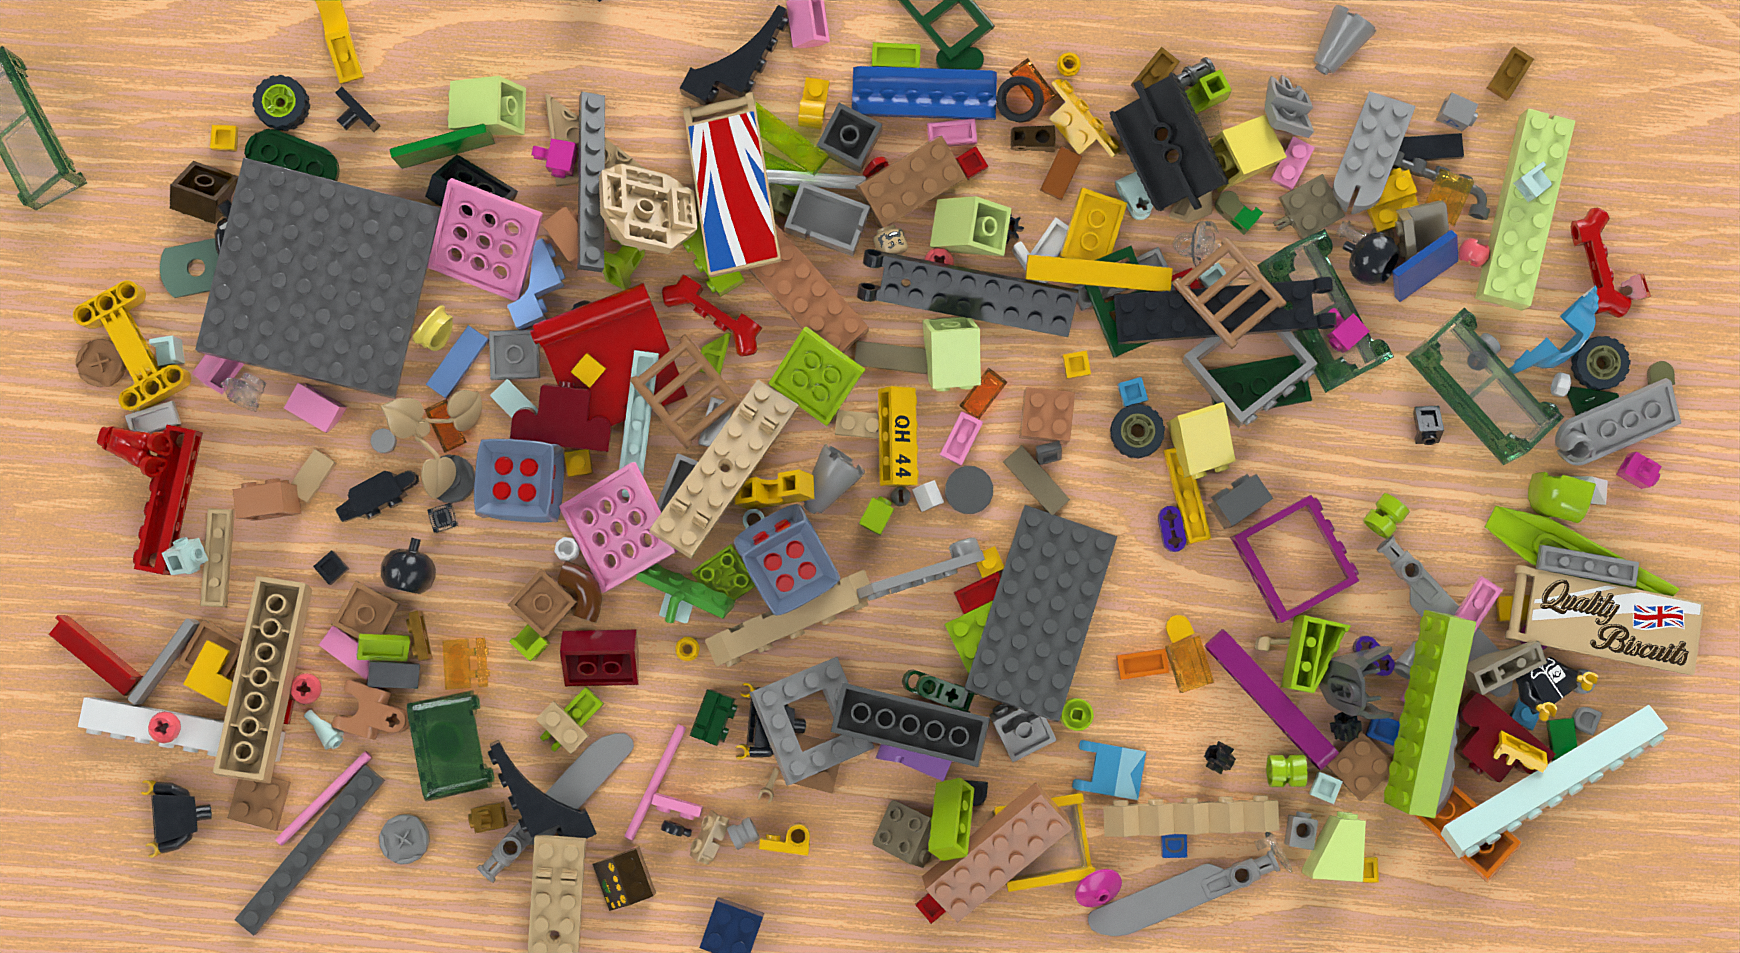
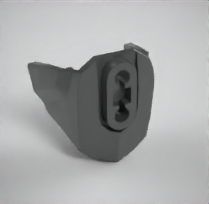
[1319,646,1394,719]

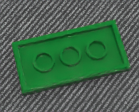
[389,124,495,169]

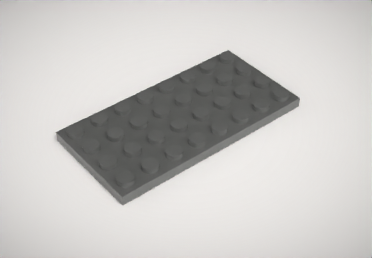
[964,505,1117,722]

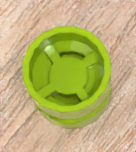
[1363,493,1410,539]
[1060,698,1094,731]
[1266,755,1308,787]

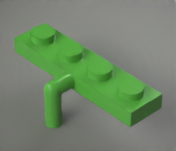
[636,564,735,623]

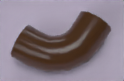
[558,561,602,623]

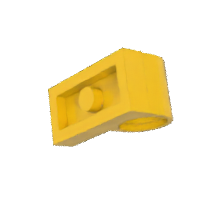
[798,77,830,130]
[759,823,810,856]

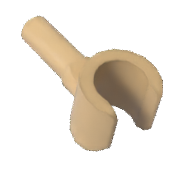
[1255,637,1290,651]
[758,768,780,804]

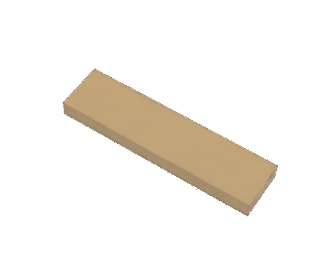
[200,508,235,608]

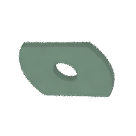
[160,238,219,298]

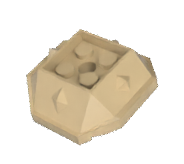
[599,164,697,255]

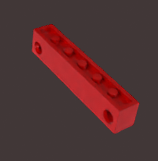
[133,425,203,576]

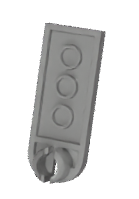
[1333,91,1416,214]
[1555,378,1681,466]
[857,538,985,601]

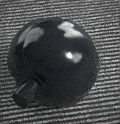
[1342,232,1400,286]
[381,537,436,594]

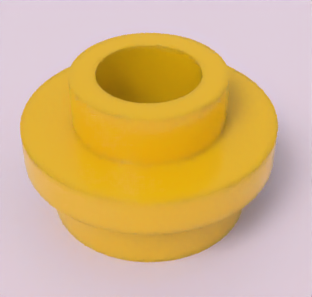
[1057,52,1081,77]
[675,637,700,661]

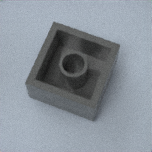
[817,103,882,173]
[1208,474,1273,529]

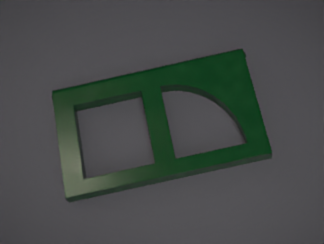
[898,0,995,62]
[1084,245,1150,358]

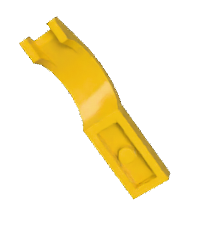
[315,0,365,85]

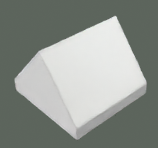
[912,480,944,512]

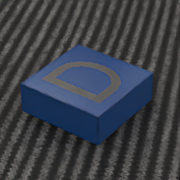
[1161,834,1188,858]

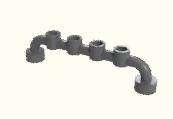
[1392,151,1490,220]

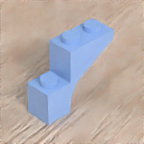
[507,238,565,330]

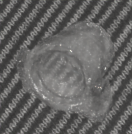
[220,373,266,412]

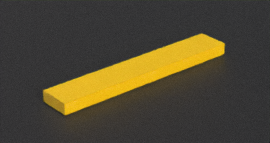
[1025,255,1173,292]

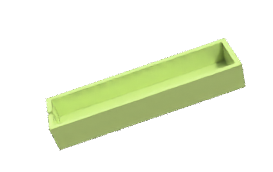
[1475,108,1575,311]

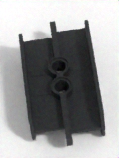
[1109,72,1229,211]

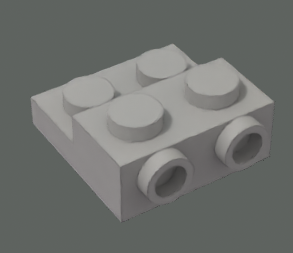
[989,704,1056,762]

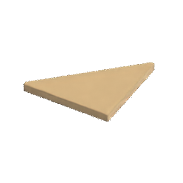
[545,94,647,187]

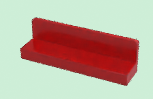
[48,615,143,696]

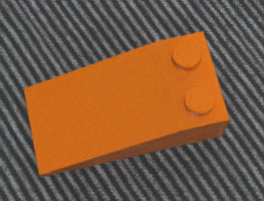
[1414,785,1521,883]

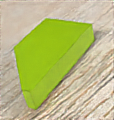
[699,332,731,375]

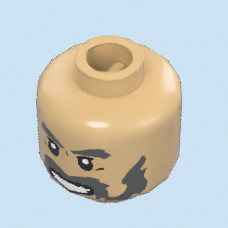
[873,225,908,255]

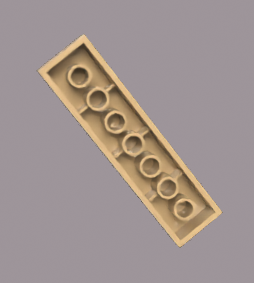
[213,576,312,784]

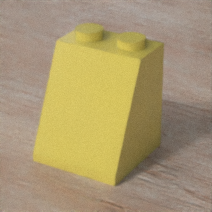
[1209,115,1287,193]
[1166,402,1236,480]

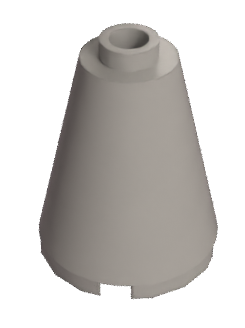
[1313,4,1376,75]
[803,444,865,514]

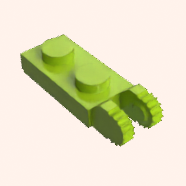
[540,687,604,752]

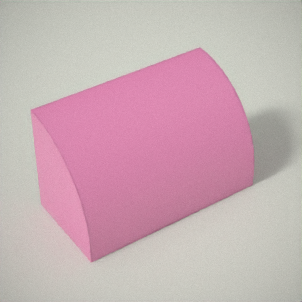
[786,0,830,48]
[192,354,244,394]
[284,383,347,433]

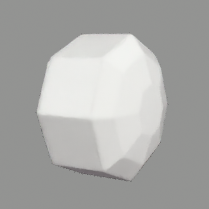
[1550,372,1571,397]
[554,537,580,562]

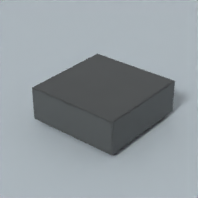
[1036,441,1062,465]

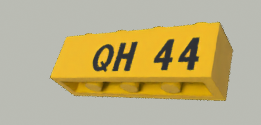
[878,386,919,487]

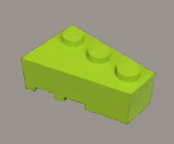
[1281,615,1351,693]

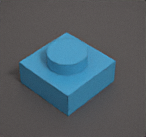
[1117,377,1148,407]
[1509,697,1540,731]

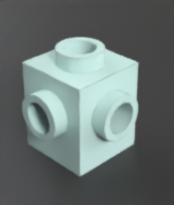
[162,537,208,575]

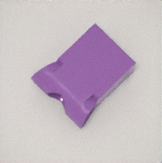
[875,744,952,781]

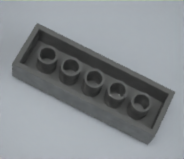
[831,683,990,767]

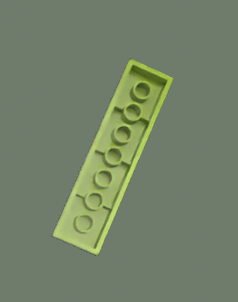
[1384,610,1476,818]

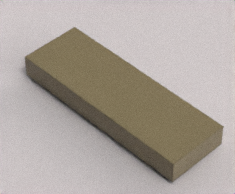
[855,341,927,374]
[1003,445,1070,515]

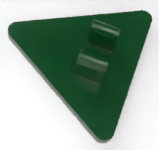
[1567,386,1619,416]

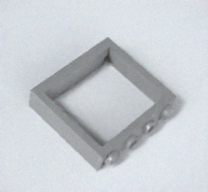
[1182,331,1317,428]

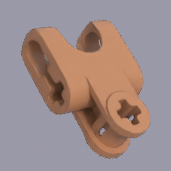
[331,680,411,740]

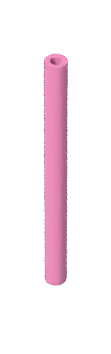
[624,724,686,840]
[275,751,372,846]

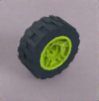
[252,75,310,131]

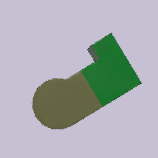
[1215,191,1263,235]

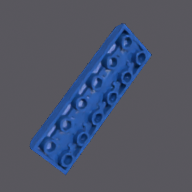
[852,66,997,120]

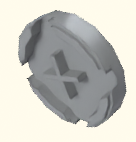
[379,814,430,864]

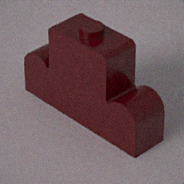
[510,381,612,452]
[1455,690,1556,783]

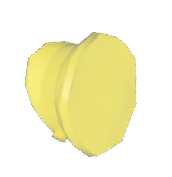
[413,304,453,351]

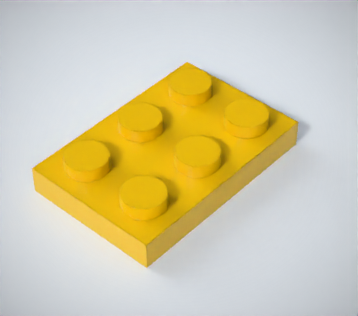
[1059,187,1127,261]

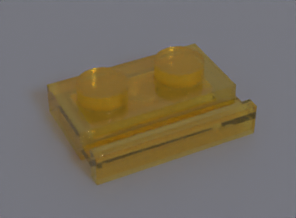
[1425,168,1474,227]
[1165,635,1214,693]

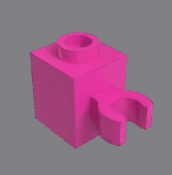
[531,138,578,178]
[1327,308,1370,354]
[1616,452,1662,489]

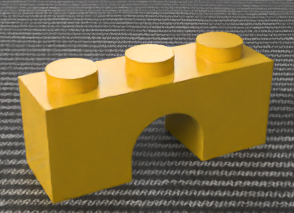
[735,469,814,510]

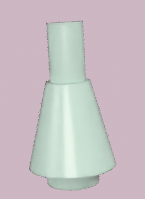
[304,710,344,750]

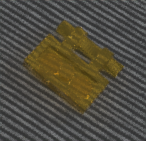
[442,637,490,690]

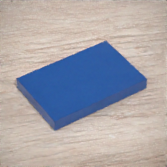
[1393,230,1458,302]

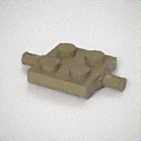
[1273,174,1345,240]

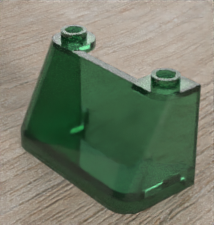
[407,690,495,802]

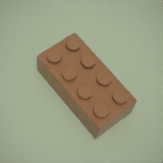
[855,135,966,228]

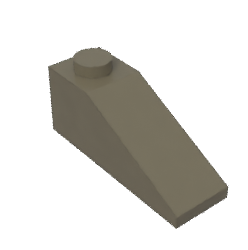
[1465,640,1547,695]

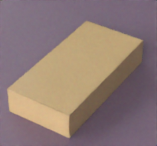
[291,449,337,503]

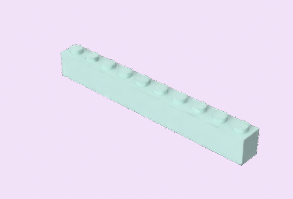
[1441,705,1668,858]

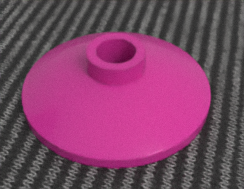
[1075,869,1122,907]

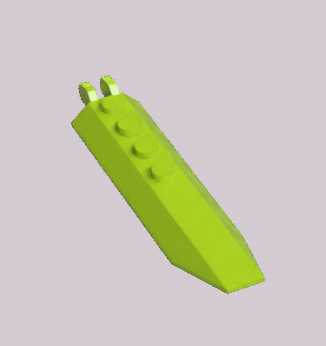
[1484,506,1679,596]

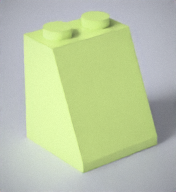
[448,76,526,135]
[930,196,1012,256]
[922,317,981,391]
[1302,811,1366,882]

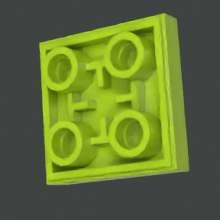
[691,544,756,600]

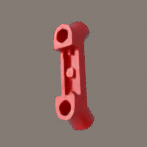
[1570,207,1632,318]
[662,274,762,357]

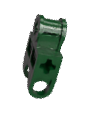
[902,669,977,713]

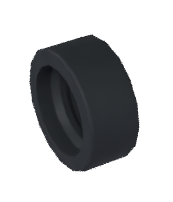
[996,76,1044,123]

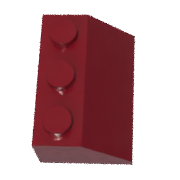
[560,629,639,687]

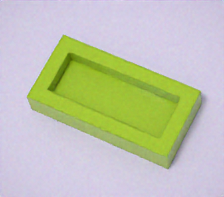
[872,42,921,68]
[356,634,410,662]

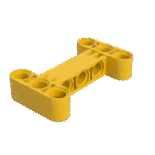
[73,280,191,413]

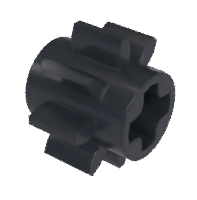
[1006,214,1024,244]
[1330,712,1362,742]
[1204,741,1236,774]

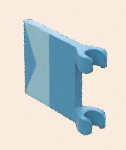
[1072,740,1146,800]

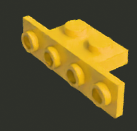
[1049,79,1122,157]

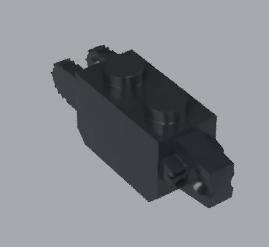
[335,470,420,522]

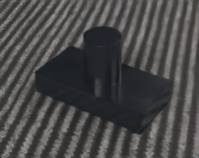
[335,87,380,132]

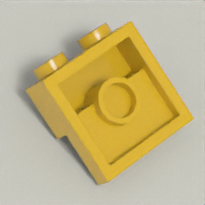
[1367,168,1419,233]

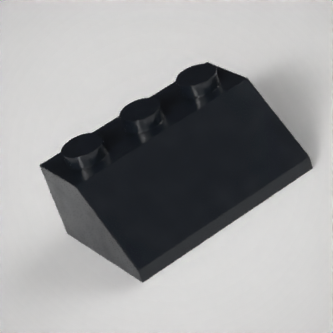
[425,154,518,224]

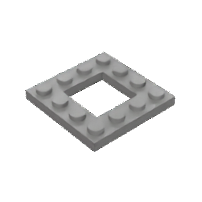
[749,657,874,786]

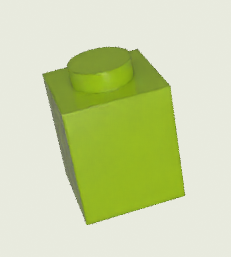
[859,496,894,536]

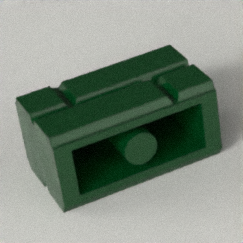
[689,689,738,746]

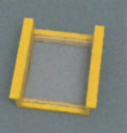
[992,793,1095,892]

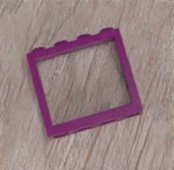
[1230,495,1359,623]

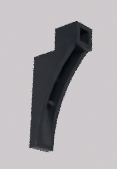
[679,5,789,106]
[487,740,597,839]

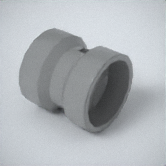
[727,817,760,850]

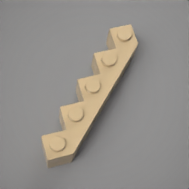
[705,570,870,667]
[1103,795,1280,837]

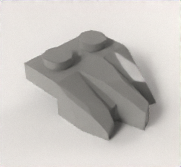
[1265,75,1314,138]

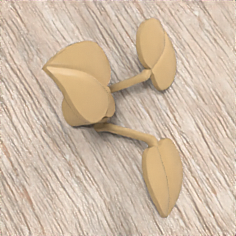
[381,390,482,499]

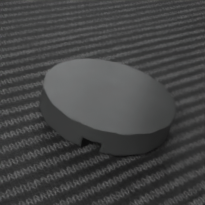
[437,454,475,503]
[945,466,993,514]

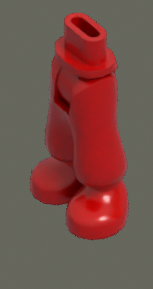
[97,426,172,478]

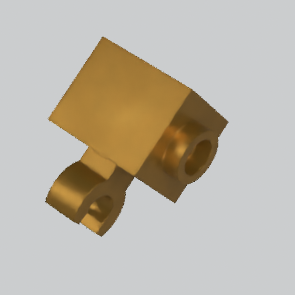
[468,801,509,834]

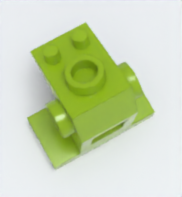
[603,226,645,290]

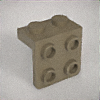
[1395,200,1449,261]
[873,800,932,868]

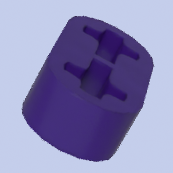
[1158,506,1186,552]
[1353,636,1395,676]

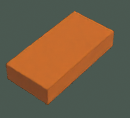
[1116,648,1169,680]

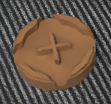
[76,338,126,388]

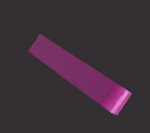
[1204,629,1339,771]

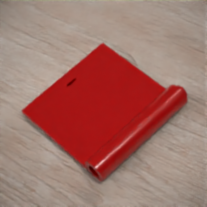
[530,283,688,425]

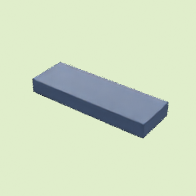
[426,325,489,399]

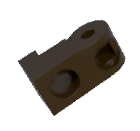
[1010,125,1056,152]

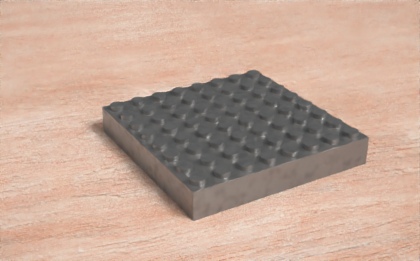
[195,158,441,399]

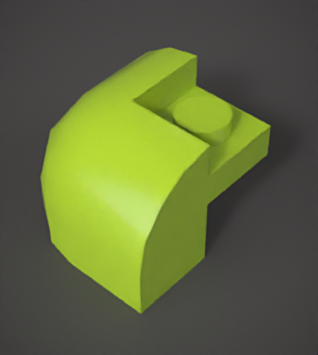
[1528,472,1596,523]

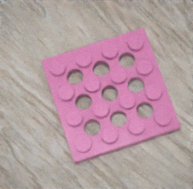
[427,178,543,301]
[559,462,678,593]

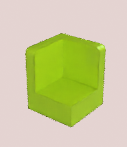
[509,625,550,662]

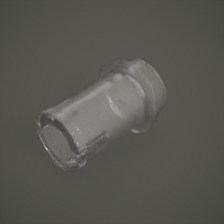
[1336,221,1369,244]

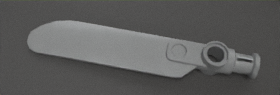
[1376,535,1513,697]
[477,733,634,883]
[1088,850,1280,936]

